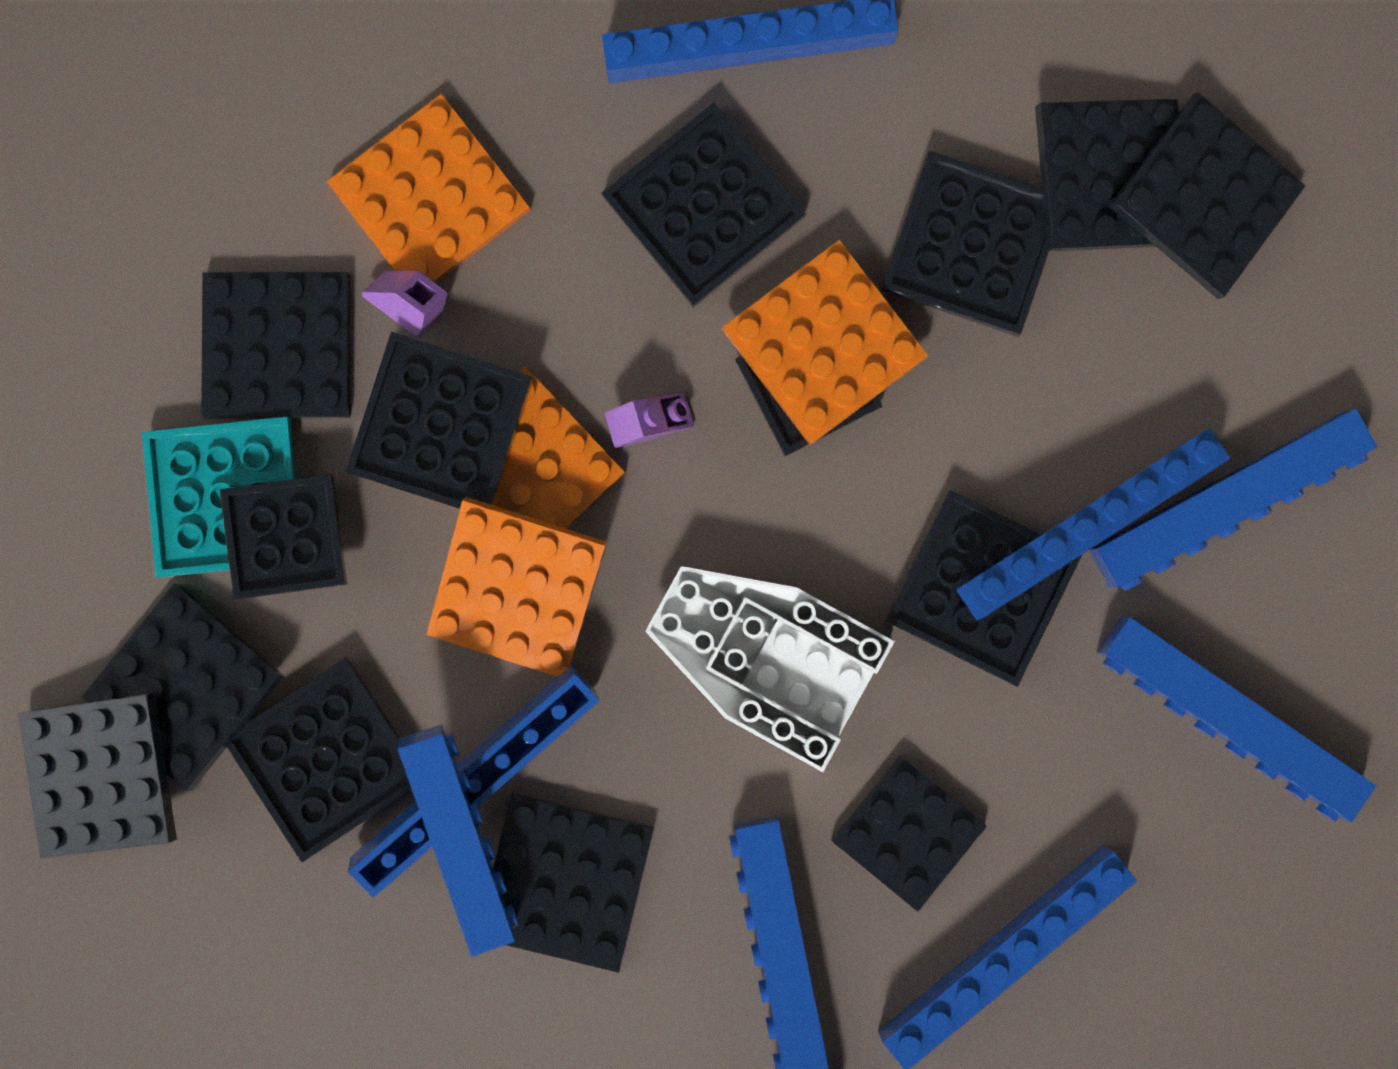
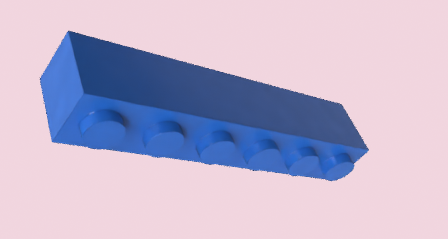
[398,724,519,957]

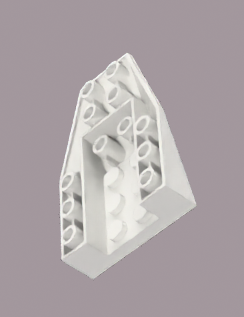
[645,566,895,772]

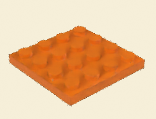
[326,94,531,284]
[722,240,928,446]
[493,367,625,529]
[426,497,607,677]

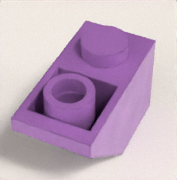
[362,271,448,339]
[604,392,694,448]

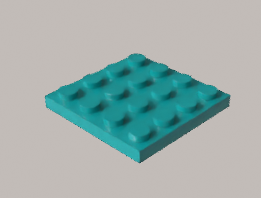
[142,417,297,578]

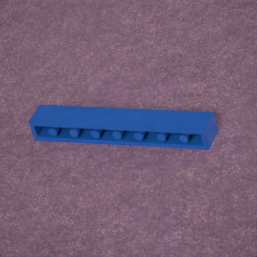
[602,0,899,83]
[1089,408,1377,591]
[957,428,1231,621]
[1097,616,1376,823]
[348,665,600,898]
[729,816,829,1069]
[878,845,1137,1069]

